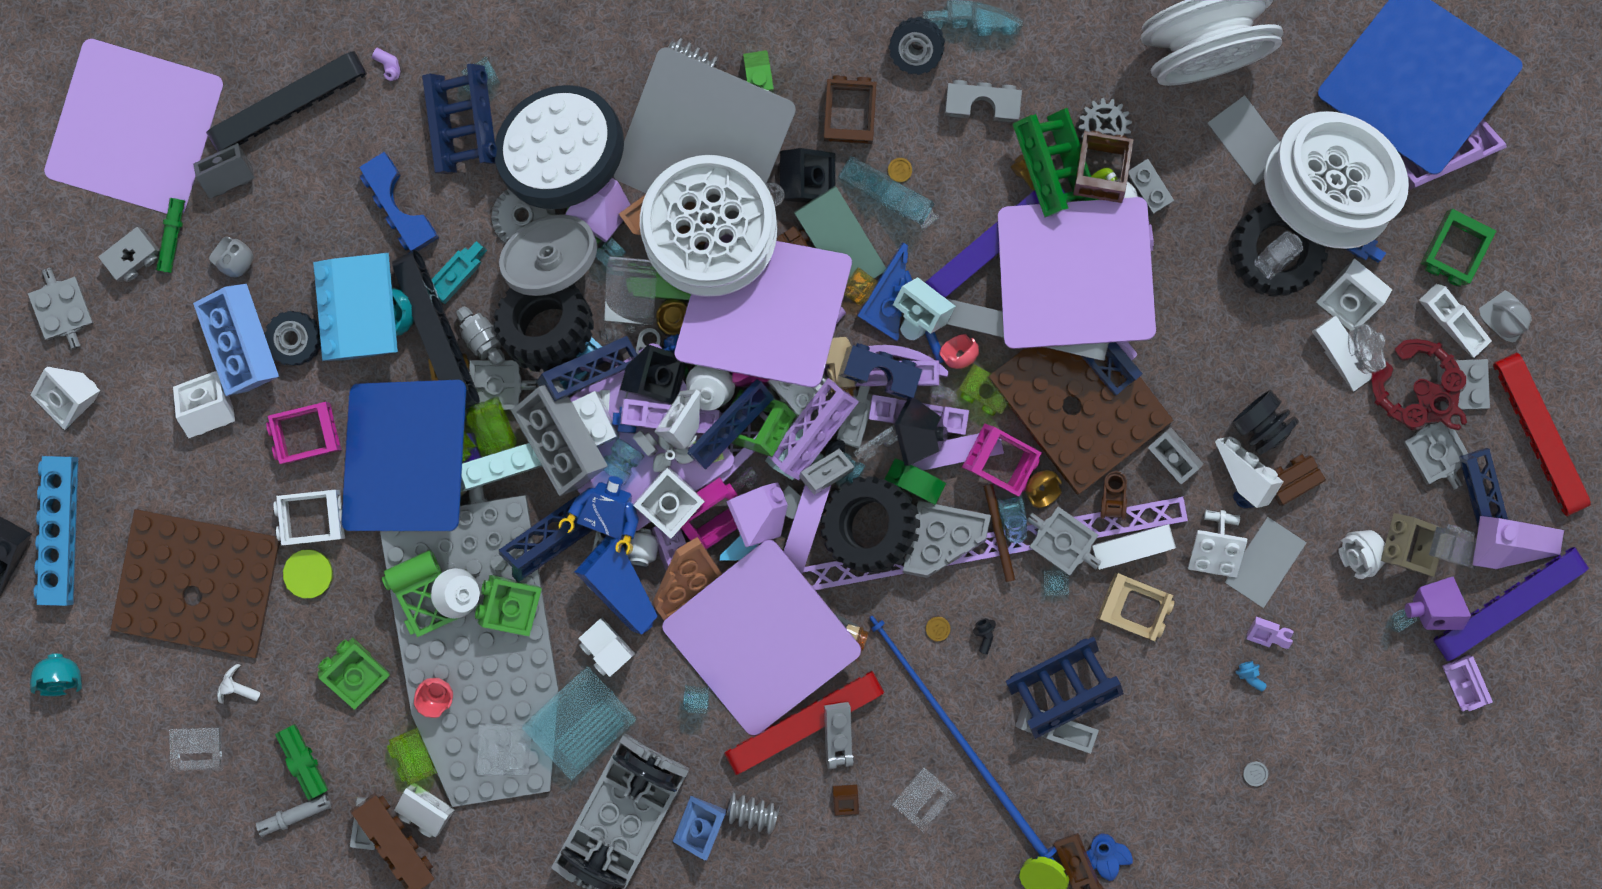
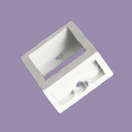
[274,490,345,545]

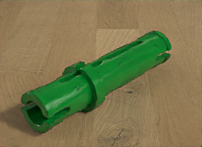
[156,198,185,273]

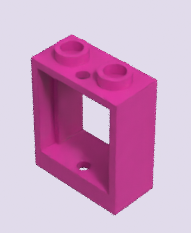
[266,402,342,464]
[962,423,1041,496]
[681,477,738,549]

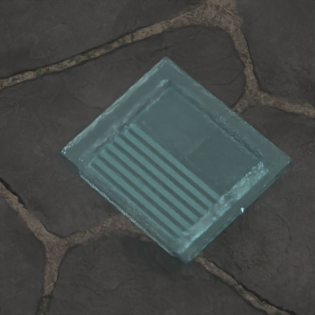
[521,666,637,781]

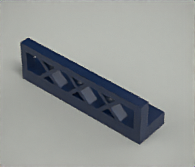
[537,336,638,402]
[1081,342,1143,396]
[687,379,774,470]
[1459,448,1508,528]
[499,496,593,583]

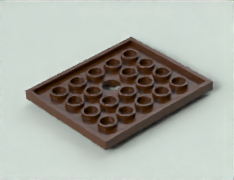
[987,347,1174,495]
[110,509,280,658]

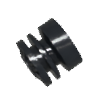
[1231,390,1299,455]

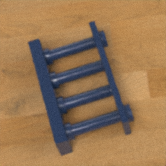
[422,63,497,174]
[1005,636,1124,739]

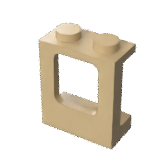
[1097,573,1174,641]

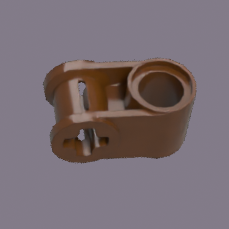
[1100,471,1127,521]

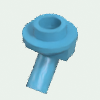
[1235,661,1267,692]

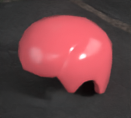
[939,334,979,369]
[414,678,453,718]

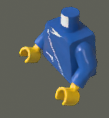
[559,476,639,555]

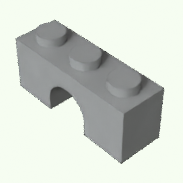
[944,80,1022,123]

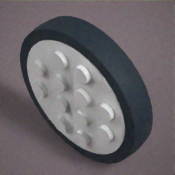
[494,85,624,209]

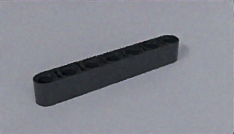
[206,51,367,152]
[392,250,480,410]

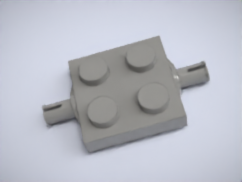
[28,268,94,350]
[469,360,537,410]
[1402,422,1468,490]
[1026,507,1101,576]

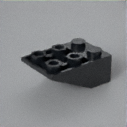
[0,517,32,596]

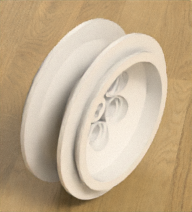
[1264,111,1409,249]

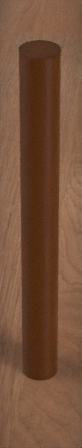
[983,484,1015,582]

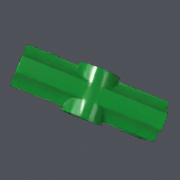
[275,724,329,800]

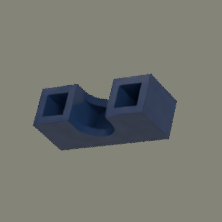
[838,343,922,400]

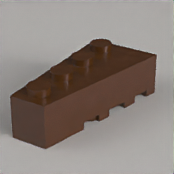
[350,793,435,889]

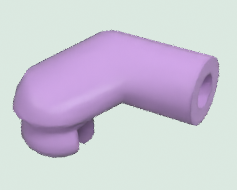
[372,48,401,81]

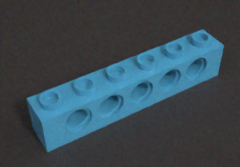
[34,456,78,606]

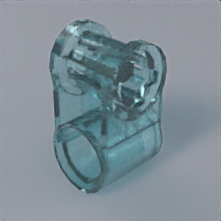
[997,494,1027,543]

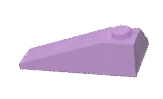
[1473,516,1564,569]

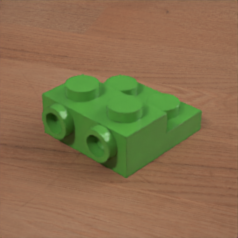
[475,575,542,636]
[317,637,390,710]

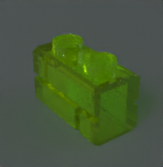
[467,397,517,456]
[387,727,437,785]

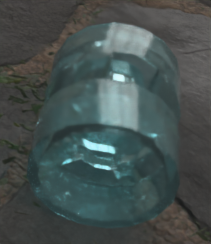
[604,438,645,484]

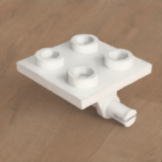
[767,373,833,417]
[1188,510,1247,578]

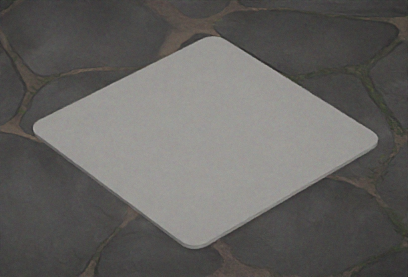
[614,47,796,219]

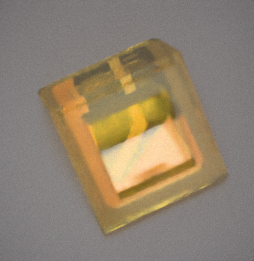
[844,267,878,305]

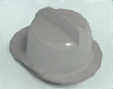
[1479,290,1532,342]

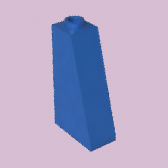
[575,536,658,635]

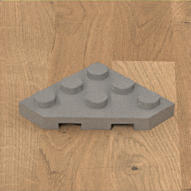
[903,501,991,578]

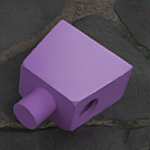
[1405,577,1471,630]

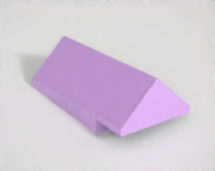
[1399,119,1507,190]

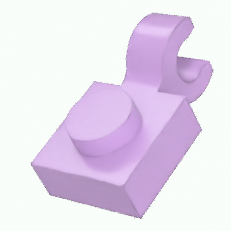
[1246,617,1294,649]

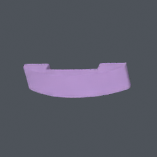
[868,345,948,378]
[868,395,969,435]
[620,399,720,434]
[912,434,1004,471]
[784,485,831,574]

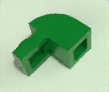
[884,458,946,505]

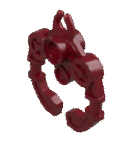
[1372,339,1467,430]

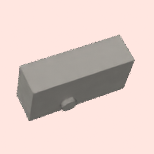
[511,381,608,496]

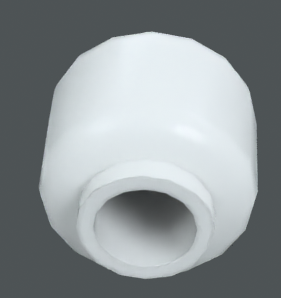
[625,528,658,566]

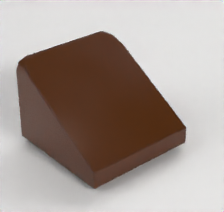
[833,785,859,816]

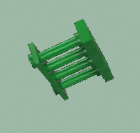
[1013,108,1099,217]

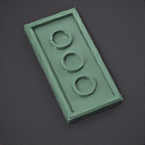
[794,186,886,296]

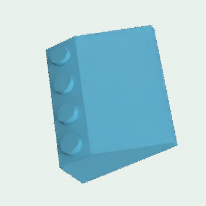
[313,253,398,361]

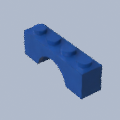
[359,152,439,251]

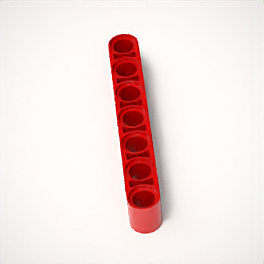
[1493,352,1591,517]
[724,671,885,775]

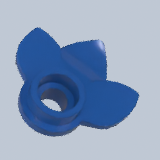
[1086,834,1133,881]

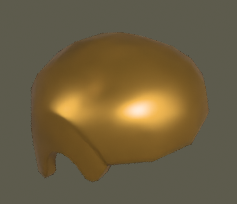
[656,299,688,336]
[1025,470,1062,508]

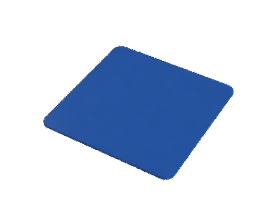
[1318,0,1522,175]
[342,380,466,531]

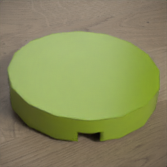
[283,550,333,598]
[1019,857,1069,889]

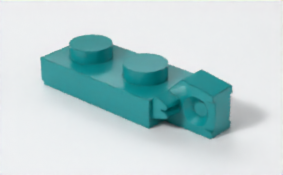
[432,241,487,304]

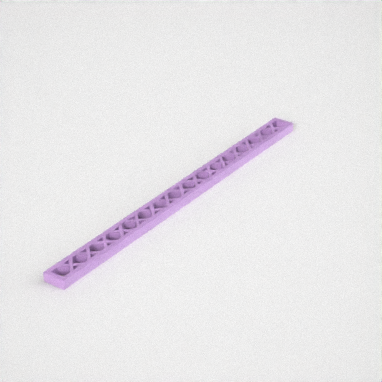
[803,497,1188,590]

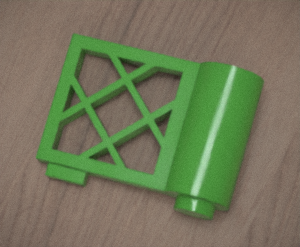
[382,550,458,637]

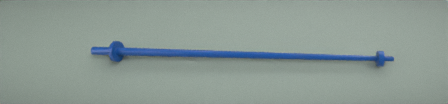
[870,616,1057,861]

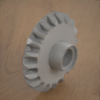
[491,189,556,243]

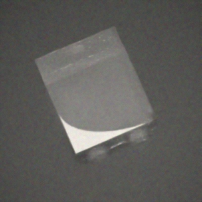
[604,256,657,326]

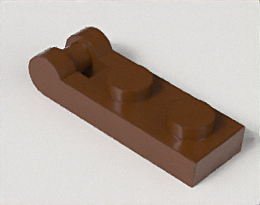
[1054,833,1103,889]

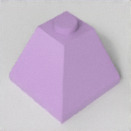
[565,178,631,243]
[727,482,788,547]

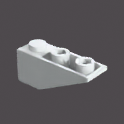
[1215,437,1284,508]

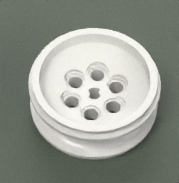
[1141,0,1283,86]
[640,155,777,297]

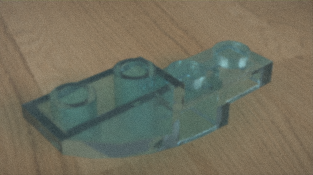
[922,0,1023,36]
[838,156,935,225]

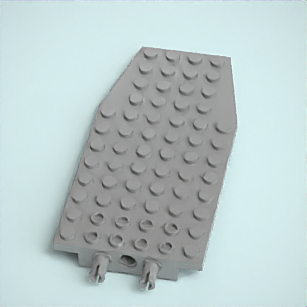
[380,486,559,807]

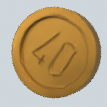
[888,158,912,182]
[926,617,950,641]

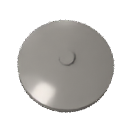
[499,215,597,296]

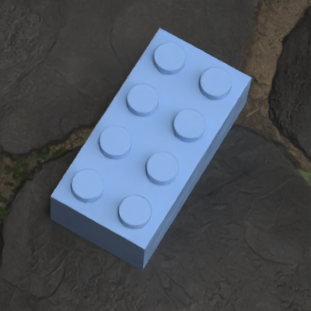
[193,284,279,396]

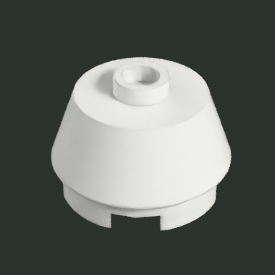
[686,365,735,410]
[1339,530,1385,579]
[431,568,480,619]

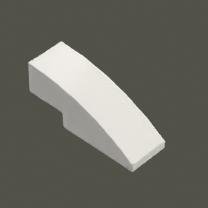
[1419,284,1492,358]
[1312,316,1372,392]
[1092,524,1176,570]

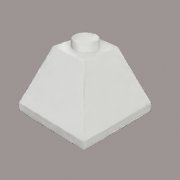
[31,367,100,430]
[654,390,700,449]

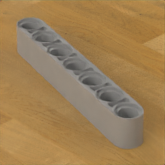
[946,298,1109,361]

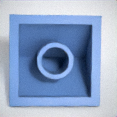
[673,796,726,861]

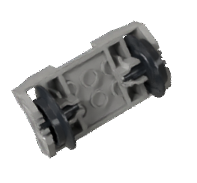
[551,733,690,889]

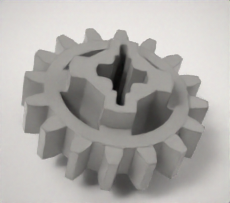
[1077,98,1132,153]

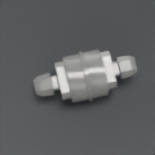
[456,306,505,367]

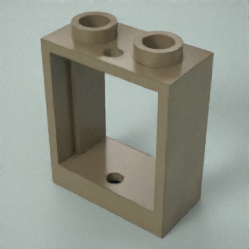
[1381,513,1447,577]

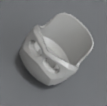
[209,237,254,278]

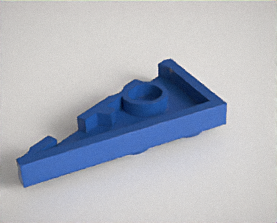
[857,242,908,341]

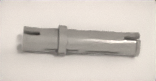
[256,793,331,837]

